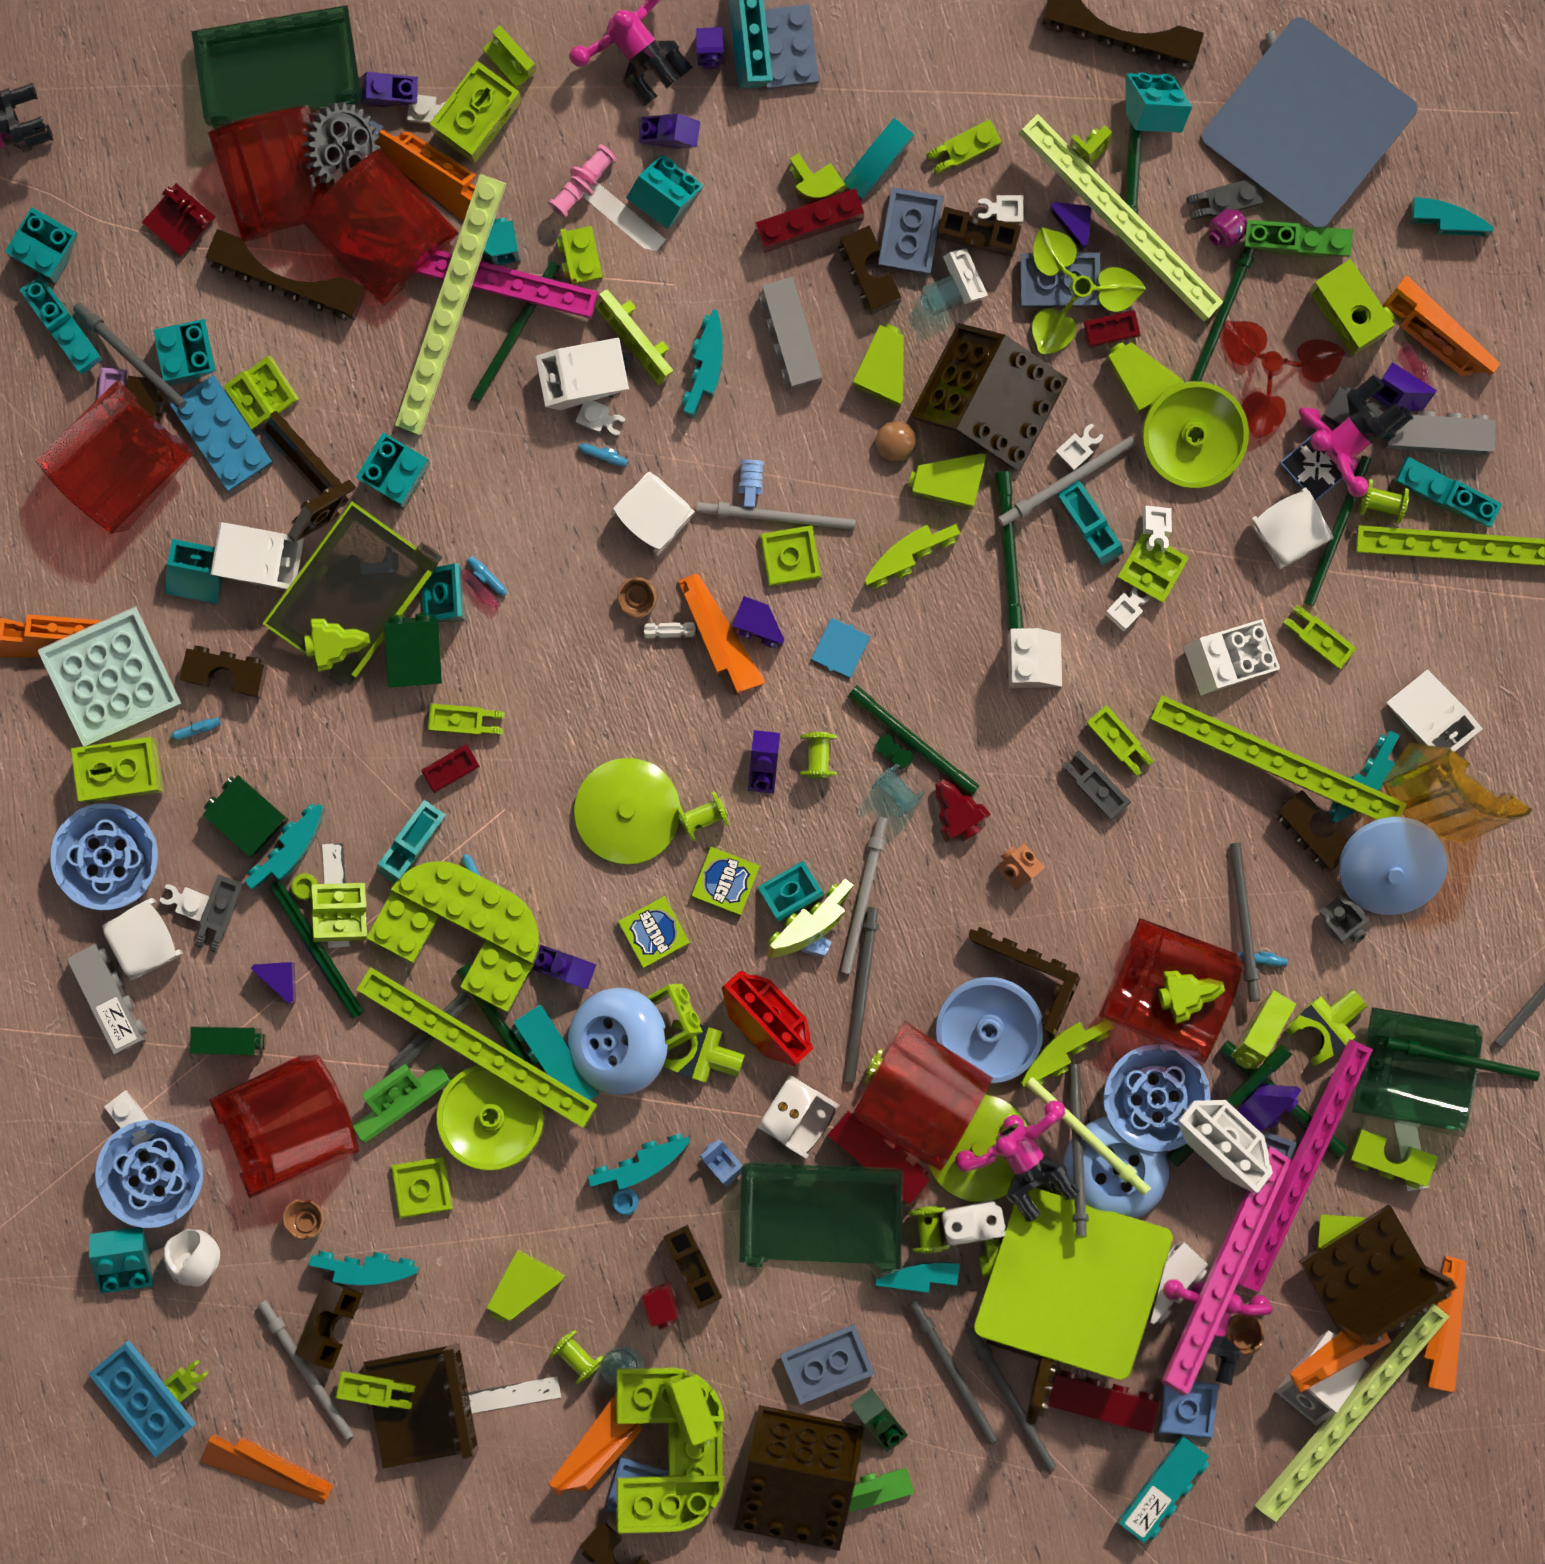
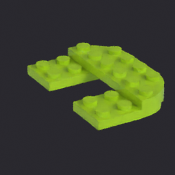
[366,861,540,1013]
[616,1367,725,1533]

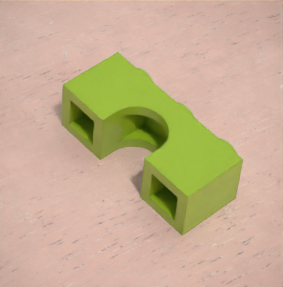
[1348,1128,1438,1189]

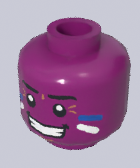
[1208,209,1247,248]

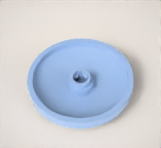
[1339,817,1448,915]
[936,977,1044,1083]

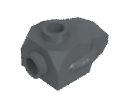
[1319,894,1370,945]

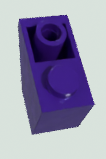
[696,27,724,69]
[358,72,418,107]
[638,113,700,149]
[1372,362,1437,411]
[733,596,784,649]
[748,730,780,794]
[532,945,597,990]
[1237,1084,1301,1133]

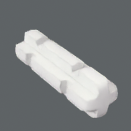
[644,622,696,638]

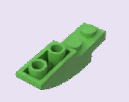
[1245,220,1353,258]

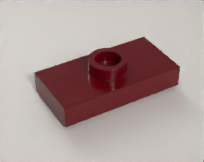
[1083,310,1141,348]
[421,744,480,794]

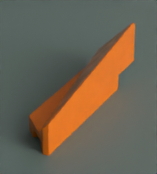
[0,614,103,657]

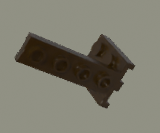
[262,411,356,543]
[968,927,1081,1036]
[986,1339,1056,1427]

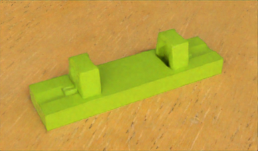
[595,289,673,386]

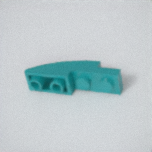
[20,274,103,375]
[681,309,723,418]
[1394,457,1502,528]
[1328,730,1400,824]
[245,803,325,890]
[588,1133,690,1190]
[309,1250,420,1285]

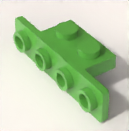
[353,1063,451,1143]
[849,1468,914,1513]

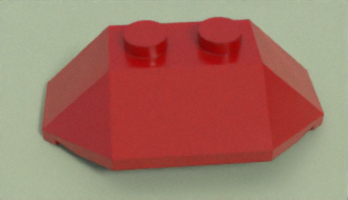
[721,971,813,1066]

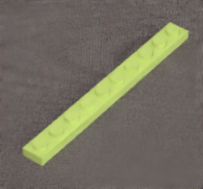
[1018,114,1223,321]
[395,174,507,435]
[1255,1303,1449,1522]

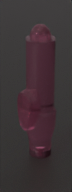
[1402,342,1432,387]
[461,569,501,611]

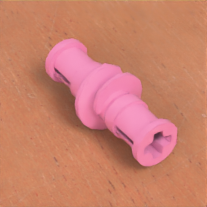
[548,144,617,218]

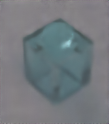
[920,275,963,316]

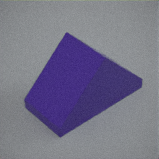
[1049,202,1092,251]
[250,962,296,1004]

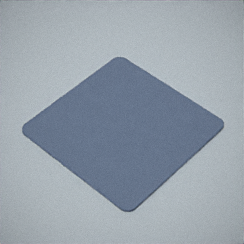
[1202,17,1418,228]

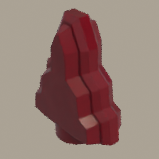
[935,779,991,843]

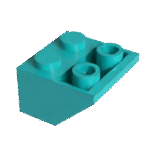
[1125,73,1193,133]
[626,154,704,230]
[5,207,78,284]
[460,218,521,265]
[153,319,216,386]
[356,432,431,508]
[165,539,223,605]
[89,1227,153,1294]

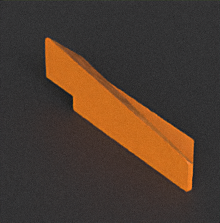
[375,130,476,222]
[1382,276,1499,376]
[678,574,765,695]
[1420,1256,1466,1392]
[1290,1320,1407,1393]
[549,1394,642,1496]
[201,1434,334,1504]

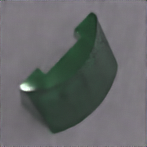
[1352,1007,1484,1138]

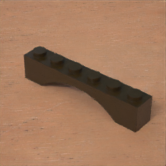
[1042,0,1204,70]
[205,229,367,321]

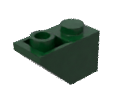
[850,1388,908,1451]

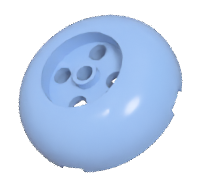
[50,803,158,910]
[568,988,668,1095]
[1103,1044,1210,1152]
[1063,1117,1170,1219]
[95,1120,204,1228]

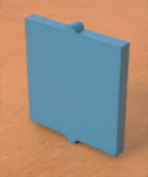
[811,617,871,678]

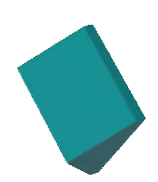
[421,563,465,622]
[758,860,825,923]

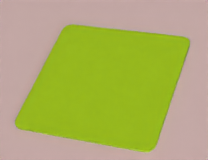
[975,1188,1173,1380]

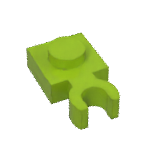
[163,1360,209,1403]

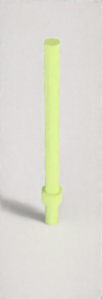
[1025,1077,1151,1196]

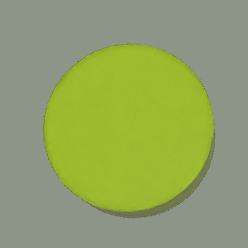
[291,873,318,900]

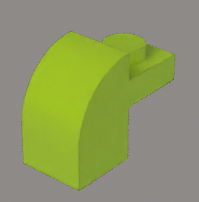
[788,153,845,203]

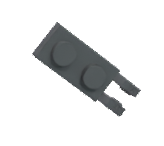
[1186,179,1264,220]
[1062,750,1131,821]
[195,874,244,953]

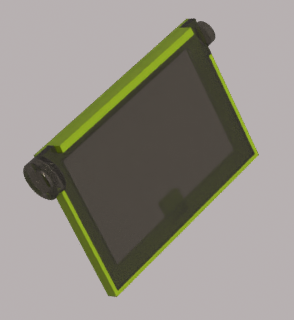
[262,501,443,686]

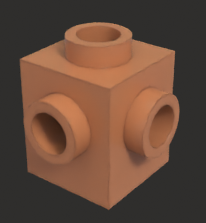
[996,843,1045,892]

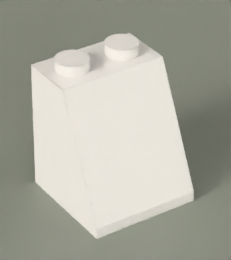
[1007,628,1062,688]
[1275,1330,1370,1426]

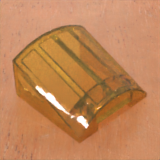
[1383,743,1532,843]

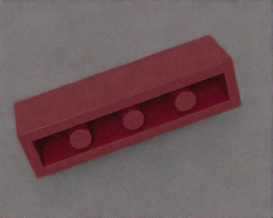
[756,188,864,253]
[827,1110,930,1205]
[642,1282,680,1330]
[1047,1370,1160,1434]

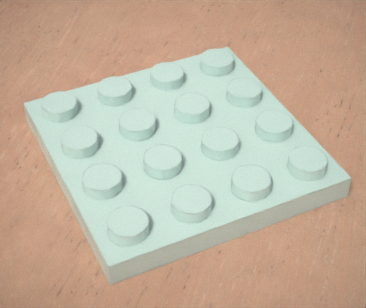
[38,606,181,746]

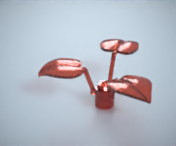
[1223,321,1345,438]

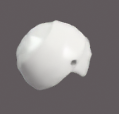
[163,1229,220,1287]

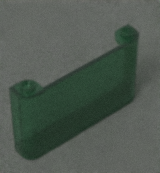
[191,5,362,129]
[739,1163,904,1273]

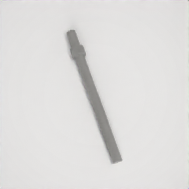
[998,436,1136,526]
[697,502,856,530]
[840,816,888,974]
[258,1300,354,1441]

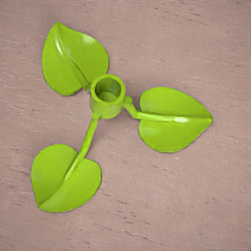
[1032,227,1146,354]

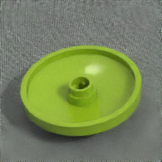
[1142,381,1249,488]
[574,758,680,865]
[437,1065,545,1171]
[925,1094,1028,1202]

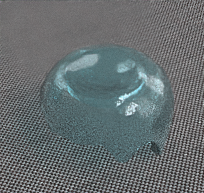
[600,1346,644,1387]

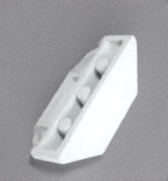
[1177,1100,1273,1194]

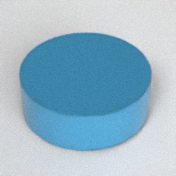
[612,1188,639,1215]

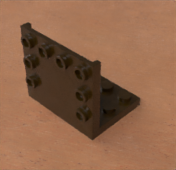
[910,323,1068,472]
[1298,1205,1457,1346]
[364,1344,479,1469]
[734,1405,864,1551]

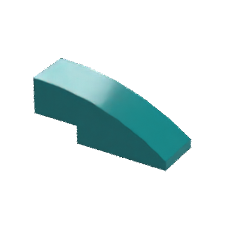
[843,117,914,200]
[1410,197,1493,237]
[1057,480,1124,567]
[376,800,446,884]
[875,1262,960,1293]

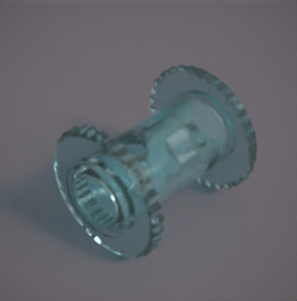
[871,764,925,818]

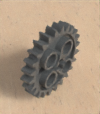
[302,102,380,190]

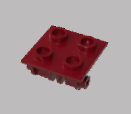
[142,183,216,256]

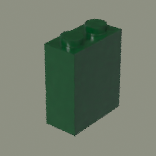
[382,613,442,688]
[202,775,288,858]
[190,1027,266,1055]

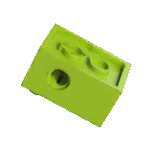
[430,61,522,164]
[1309,259,1395,357]
[71,737,164,804]

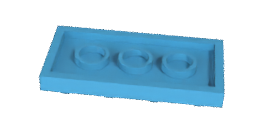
[170,374,273,492]
[88,1340,196,1458]

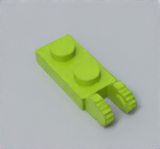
[926,119,1002,175]
[1282,605,1357,670]
[428,703,505,735]
[1086,705,1154,776]
[336,1371,415,1409]

